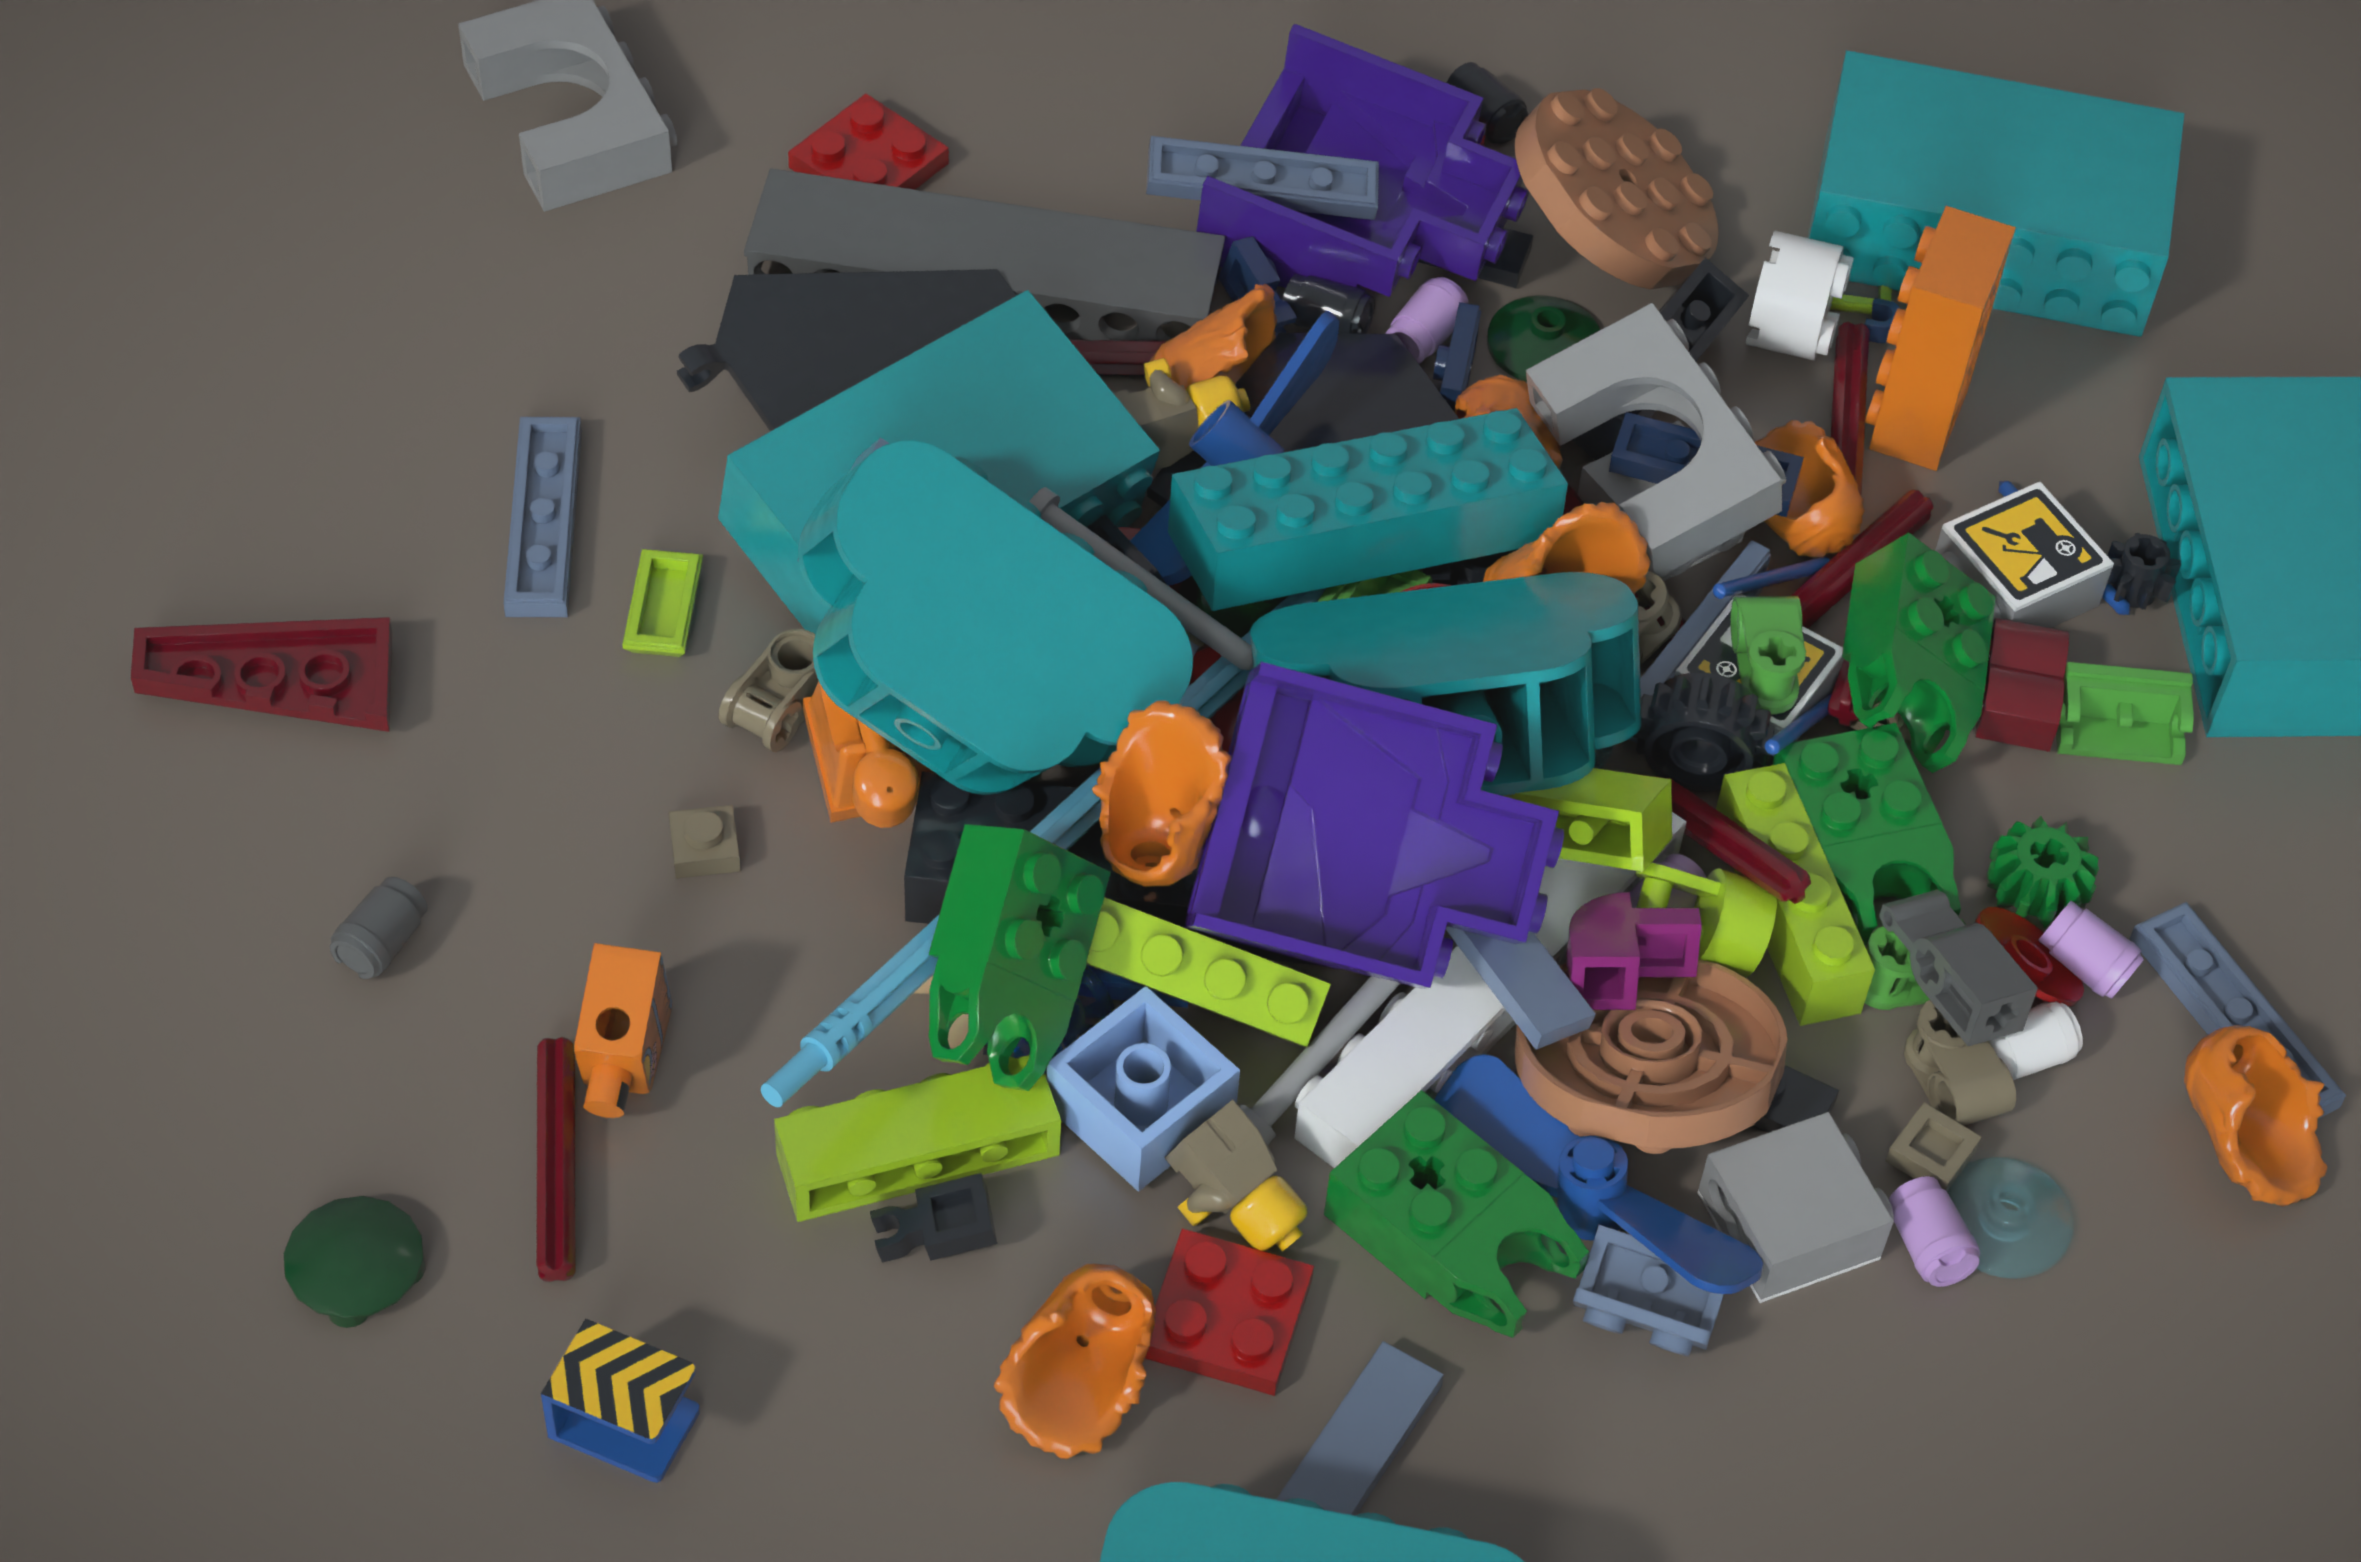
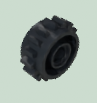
[1632,672,1775,791]

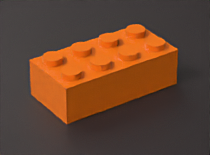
[1865,206,2016,471]

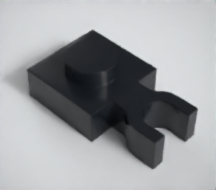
[870,1173,998,1263]

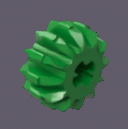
[1986,816,2099,929]

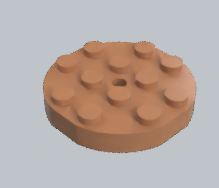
[1515,88,1719,290]
[1515,959,1788,1154]

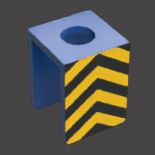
[541,1318,700,1483]

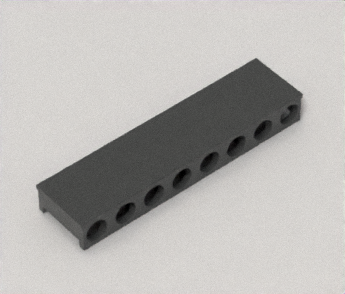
[744,168,1225,341]

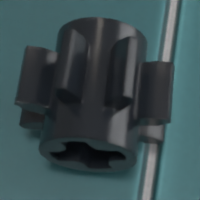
[2107,533,2181,610]

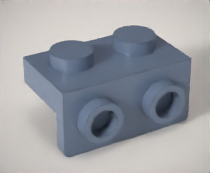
[1573,1225,1724,1357]

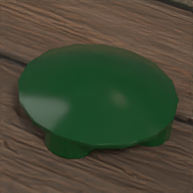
[283,1196,426,1328]

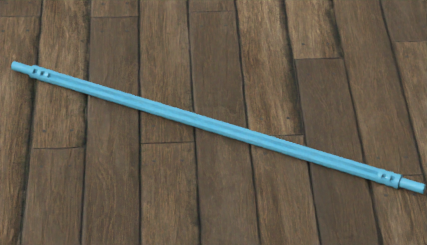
[761,588,1326,1107]

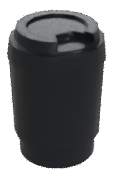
[1446,62,1528,144]
[1283,274,1375,334]

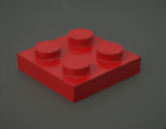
[788,93,949,190]
[1145,1228,1314,1396]

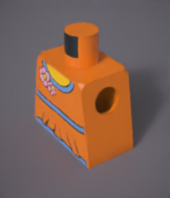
[574,943,673,1118]

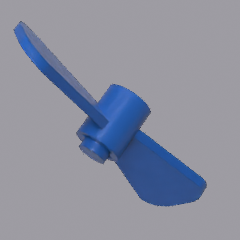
[1130,311,1339,585]
[1434,1055,1763,1294]

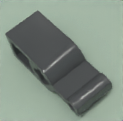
[1879,890,2038,1046]

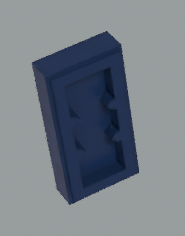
[1433,302,1482,411]

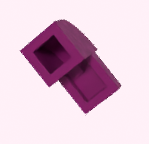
[1566,892,1702,1010]

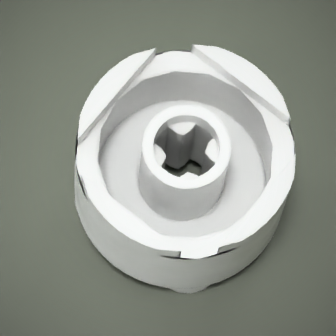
[1746,231,1854,361]

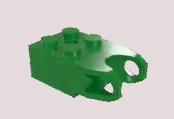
[1842,532,1996,773]
[1772,723,1961,946]
[928,824,1111,1091]
[1324,1090,1589,1338]

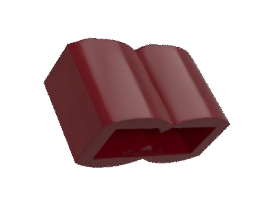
[1975,618,2069,752]

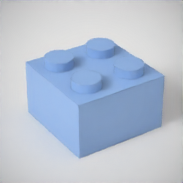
[1047,986,1240,1192]

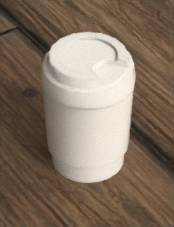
[1989,1002,2083,1081]

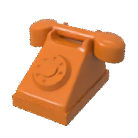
[802,681,935,828]

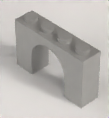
[458,0,677,212]
[1526,303,1786,577]

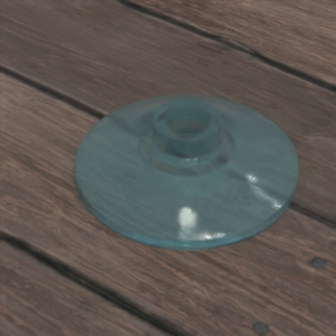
[1947,1157,2074,1278]

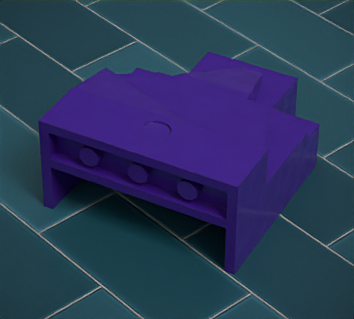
[1196,23,1529,297]
[1183,662,1564,989]

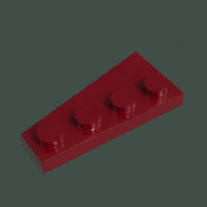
[130,617,392,732]

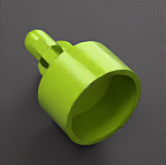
[1635,863,1777,978]

